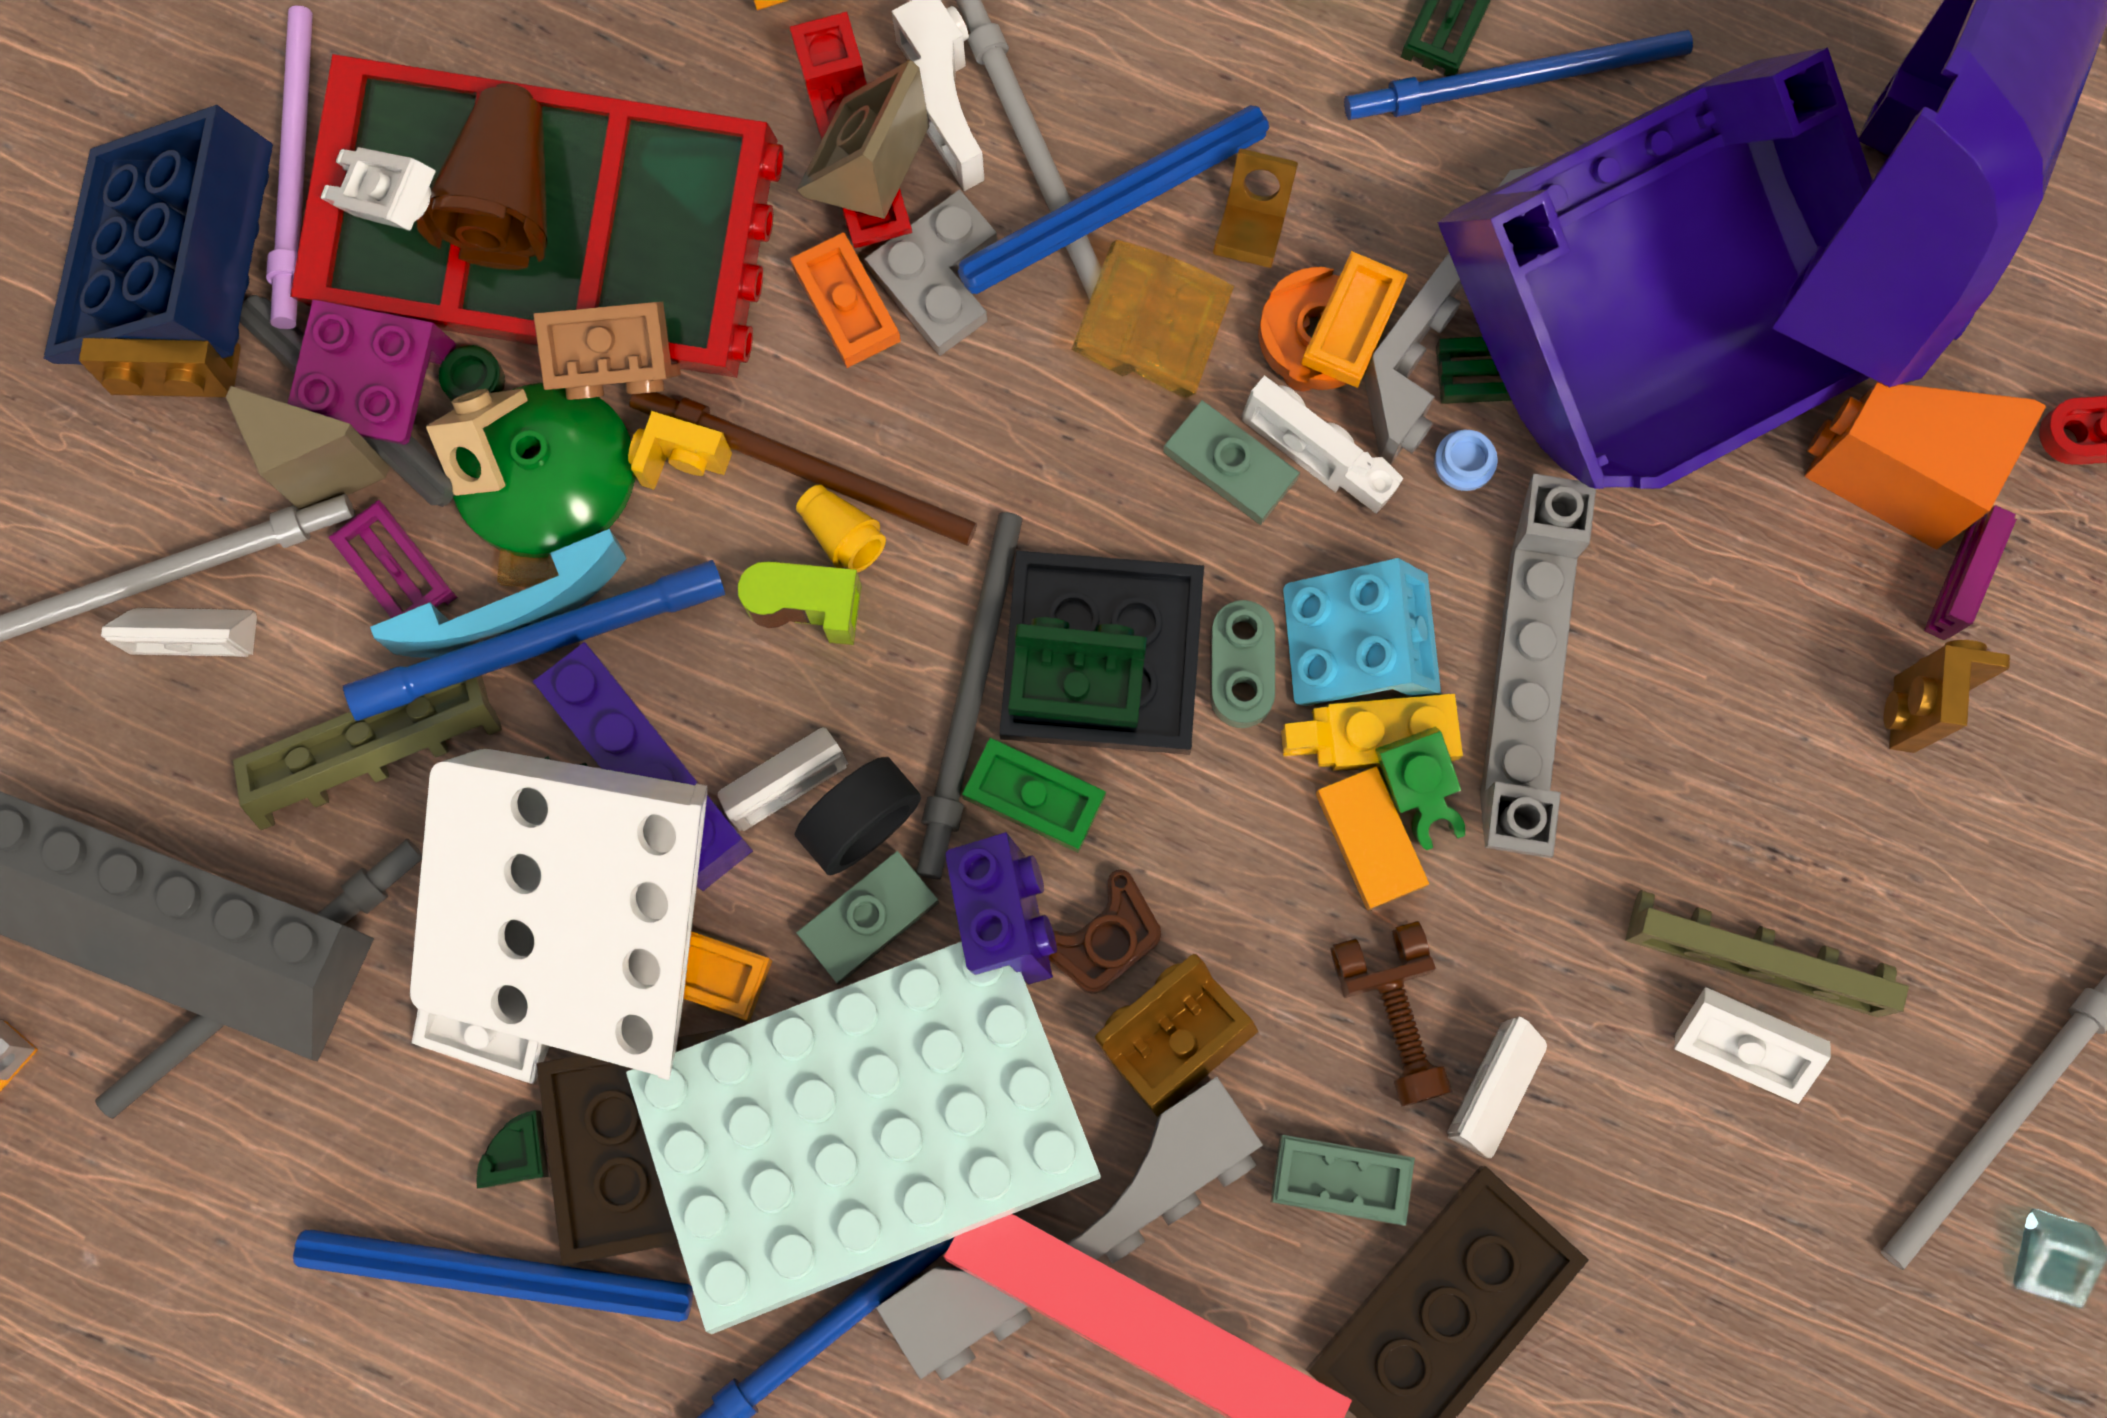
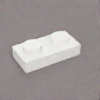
[1674,987,1831,1104]

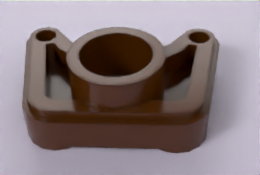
[1048,869,1161,994]

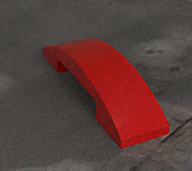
[789,11,912,249]

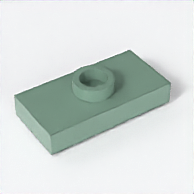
[1163,400,1300,525]
[796,850,939,985]
[1270,1135,1415,1226]

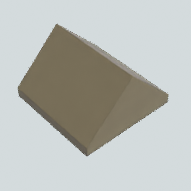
[797,59,930,219]
[226,386,390,510]

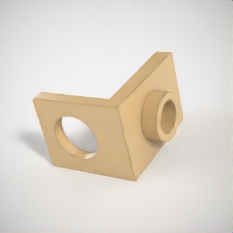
[426,389,528,496]

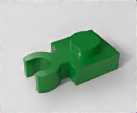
[1375,727,1466,850]

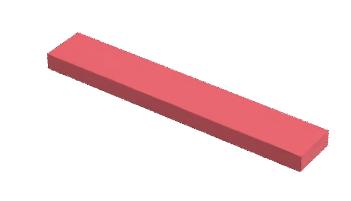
[944,1214,1352,1418]

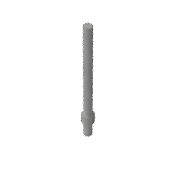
[956,0,1113,305]
[0,494,355,642]
[1881,974,2107,1270]

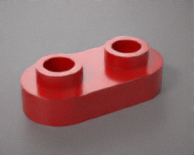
[2039,396,2107,465]

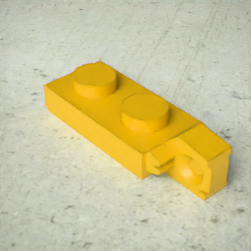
[1281,694,1463,771]

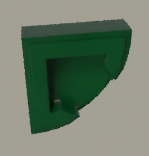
[476,1110,549,1189]

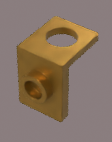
[1213,148,1298,268]

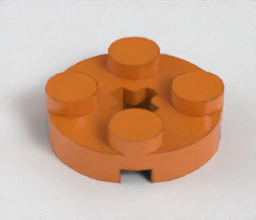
[1258,267,1379,392]

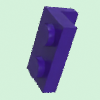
[945,832,1057,985]

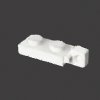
[1241,375,1403,514]

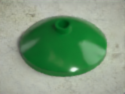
[453,383,636,558]

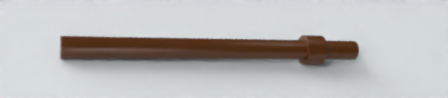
[629,392,977,546]

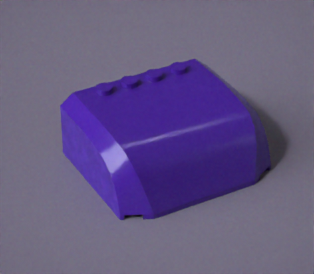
[1772,0,2107,387]
[1437,47,1872,489]

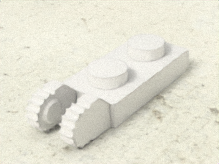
[320,147,436,231]

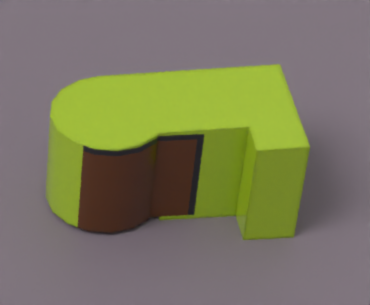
[738,561,862,645]

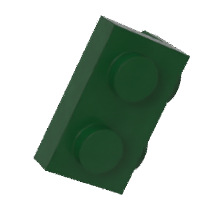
[1008,617,1147,728]

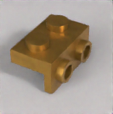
[79,338,241,397]
[1883,640,2010,753]
[1095,954,1259,1117]

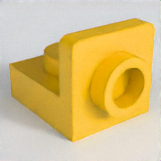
[628,411,732,490]

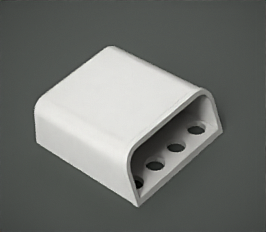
[410,749,707,1080]

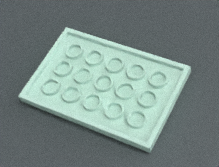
[626,941,1101,1334]

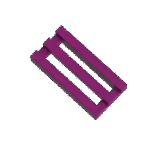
[328,500,458,618]
[1924,505,2017,640]

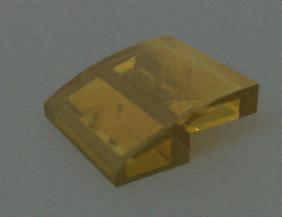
[1071,240,1234,399]

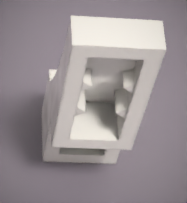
[892,0,984,191]

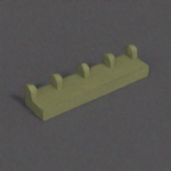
[233,675,502,830]
[1625,890,1909,1018]

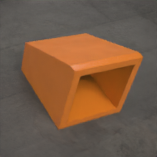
[1804,382,2046,550]

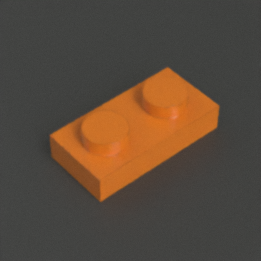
[790,232,901,368]

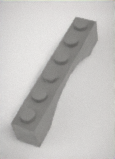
[876,1077,1263,1381]

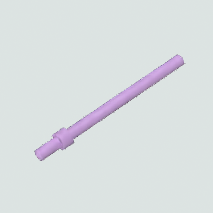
[266,6,313,329]

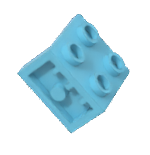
[1283,558,1441,706]

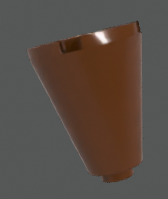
[416,83,548,270]

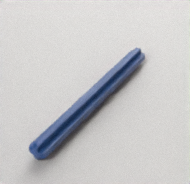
[958,105,1269,294]
[293,1230,693,1322]

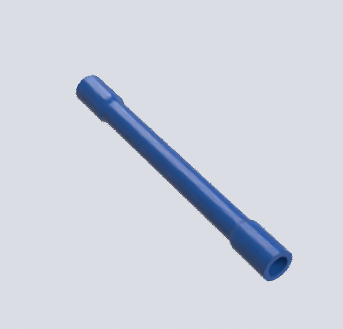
[343,560,725,721]

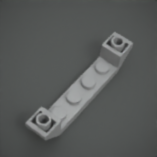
[1364,166,1539,465]
[1480,473,1596,858]

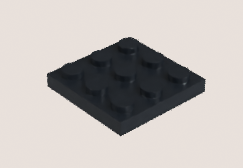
[999,551,1204,755]

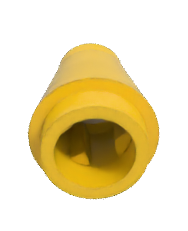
[796,485,886,573]

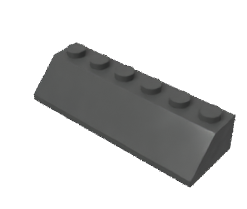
[0,791,374,1062]

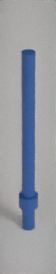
[1344,30,1693,120]
[696,1237,955,1418]

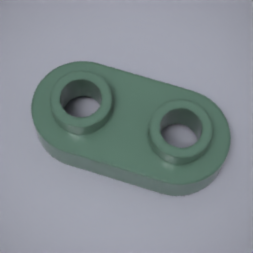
[1210,600,1275,728]

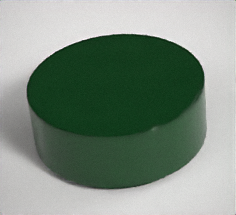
[438,345,505,401]

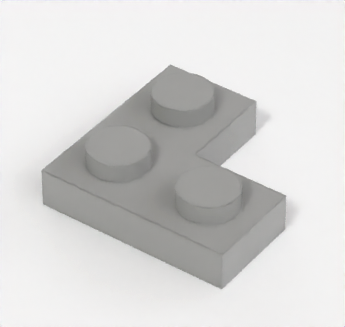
[865,189,997,356]

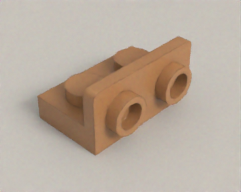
[533,301,681,400]

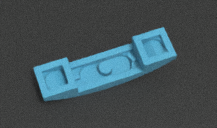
[370,529,627,658]

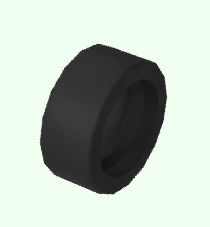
[794,757,921,876]

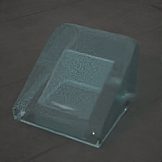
[2013,1208,2107,1309]

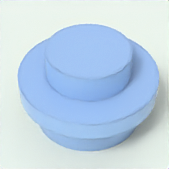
[1434,429,1498,491]

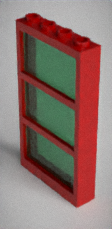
[290,54,784,378]

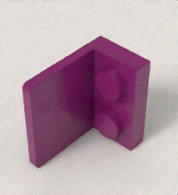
[287,300,456,445]

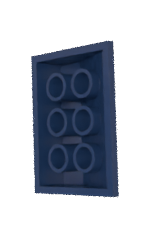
[43,104,273,365]

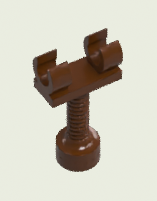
[1330,921,1452,1107]

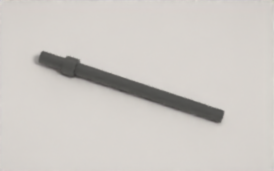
[916,512,1023,879]
[95,839,422,1119]

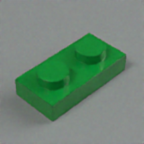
[962,738,1106,853]

